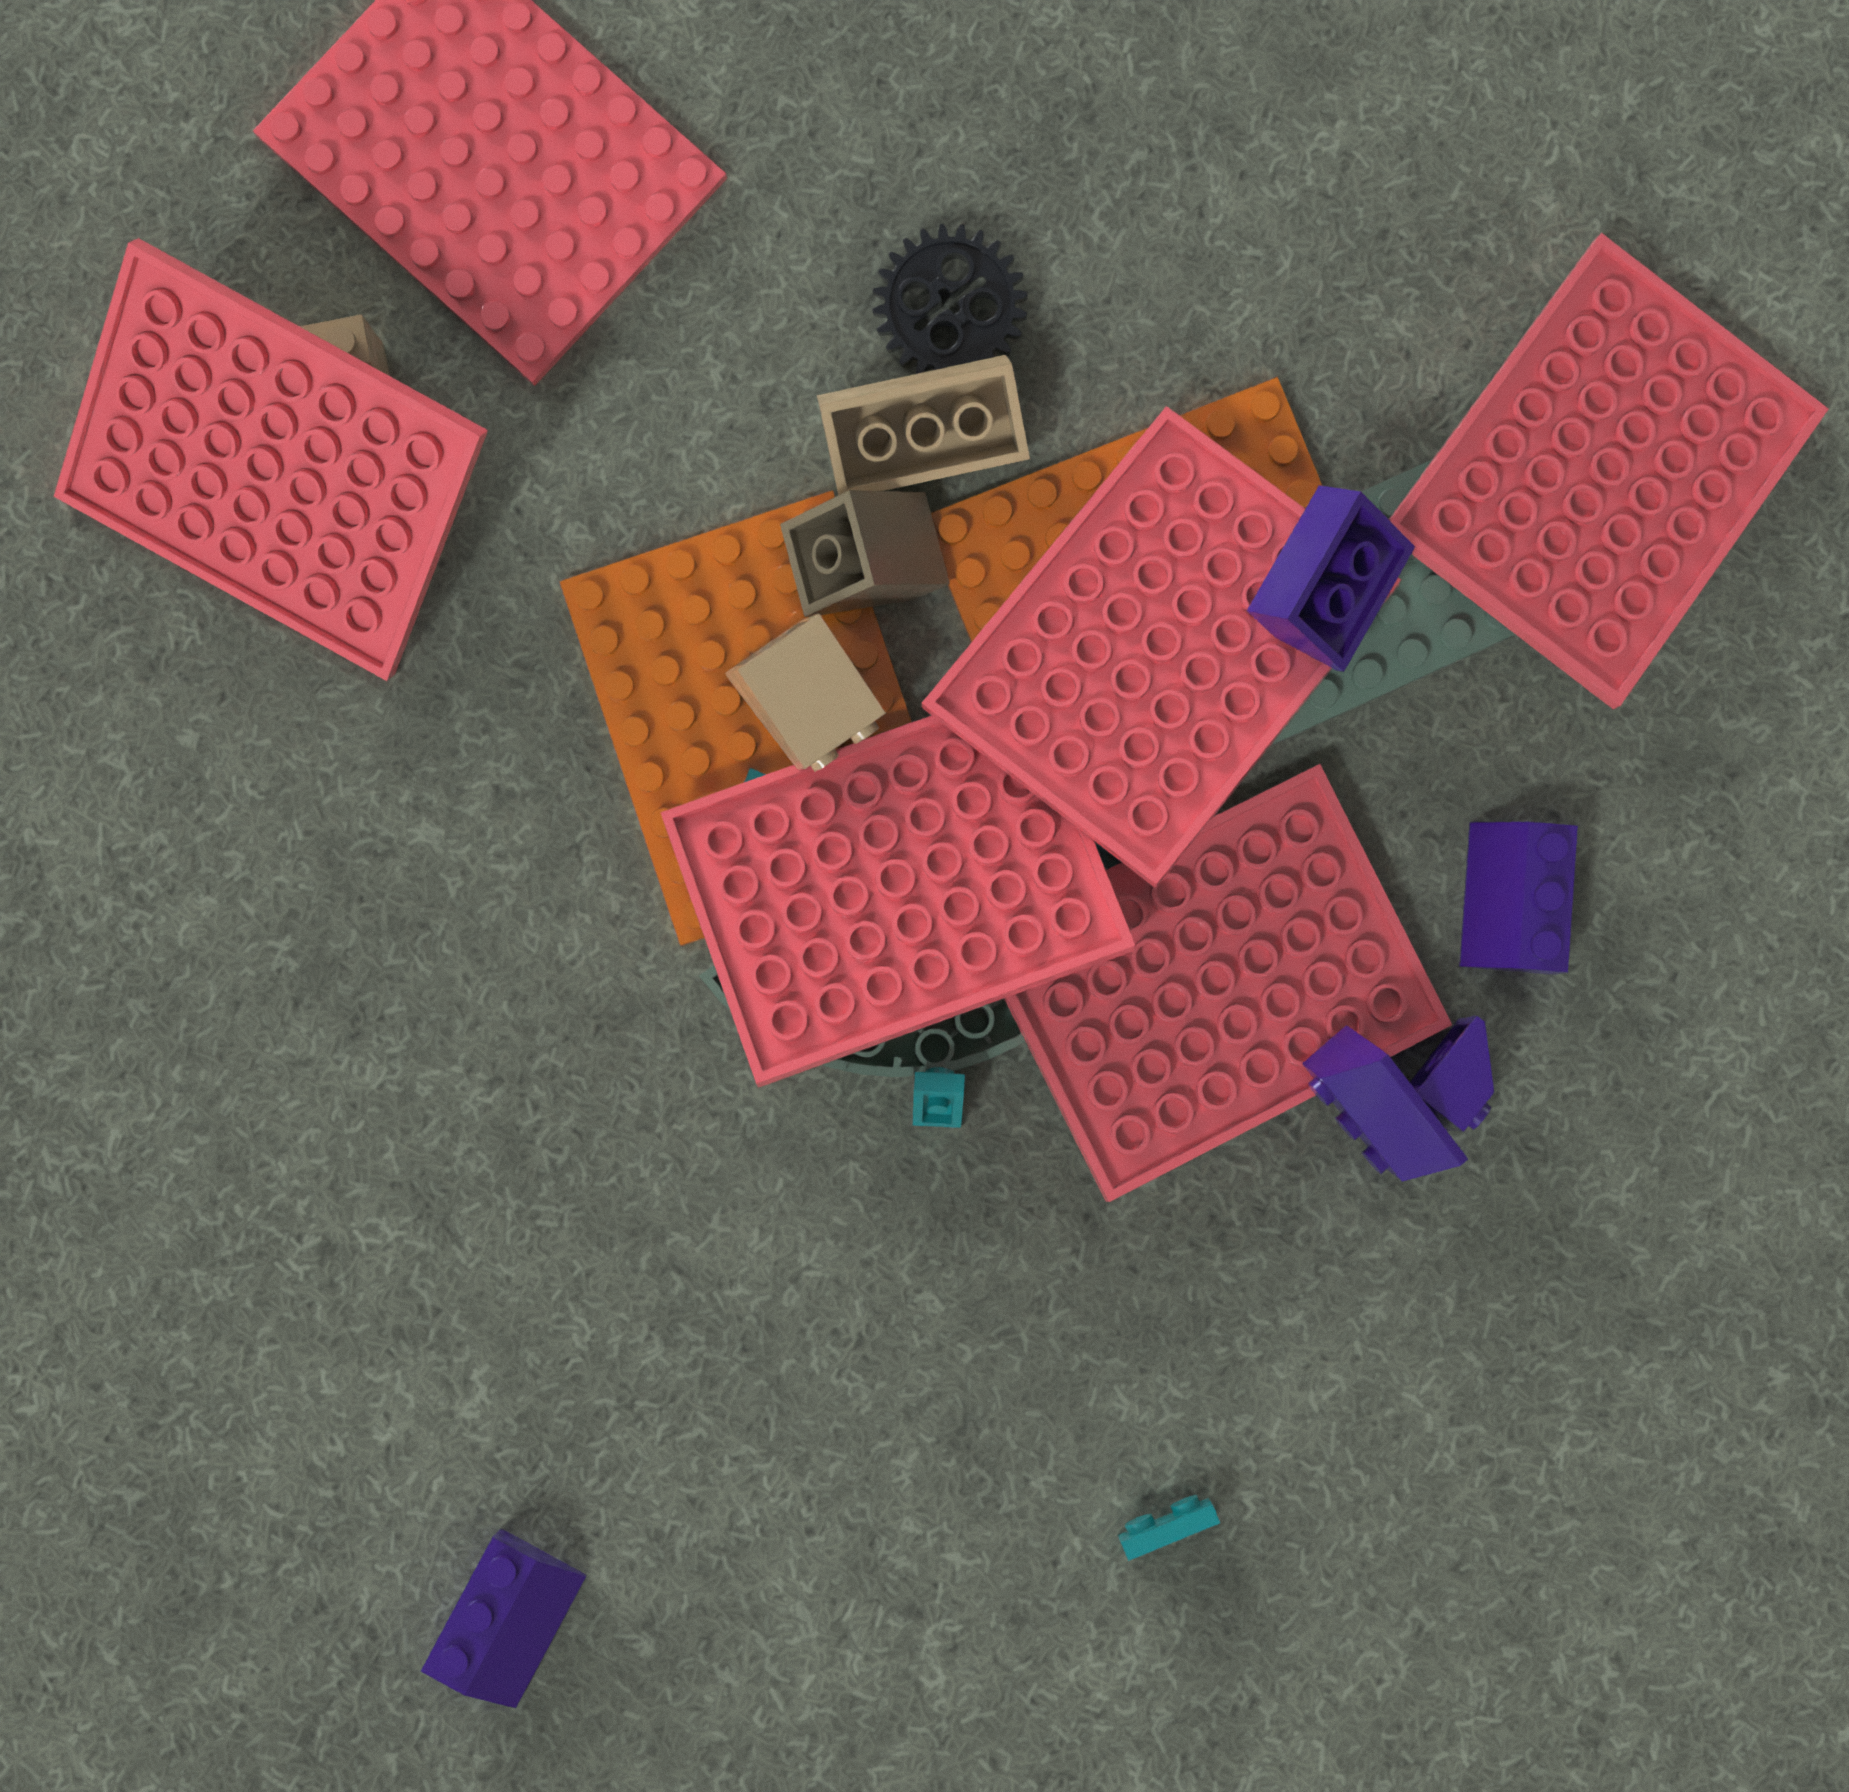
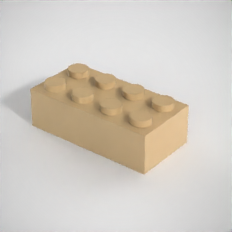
[817,355,1030,495]

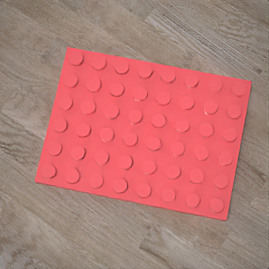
[253,0,727,386]
[1389,233,1829,709]
[54,238,488,681]
[922,406,1401,888]
[661,715,1136,1088]
[1004,764,1452,1202]

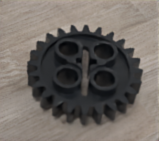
[872,224,1028,374]

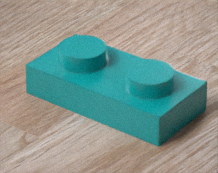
[913,1067,965,1128]
[1118,1495,1220,1561]

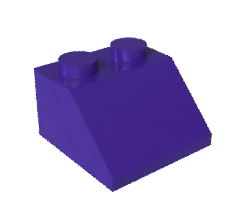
[1410,1016,1494,1132]

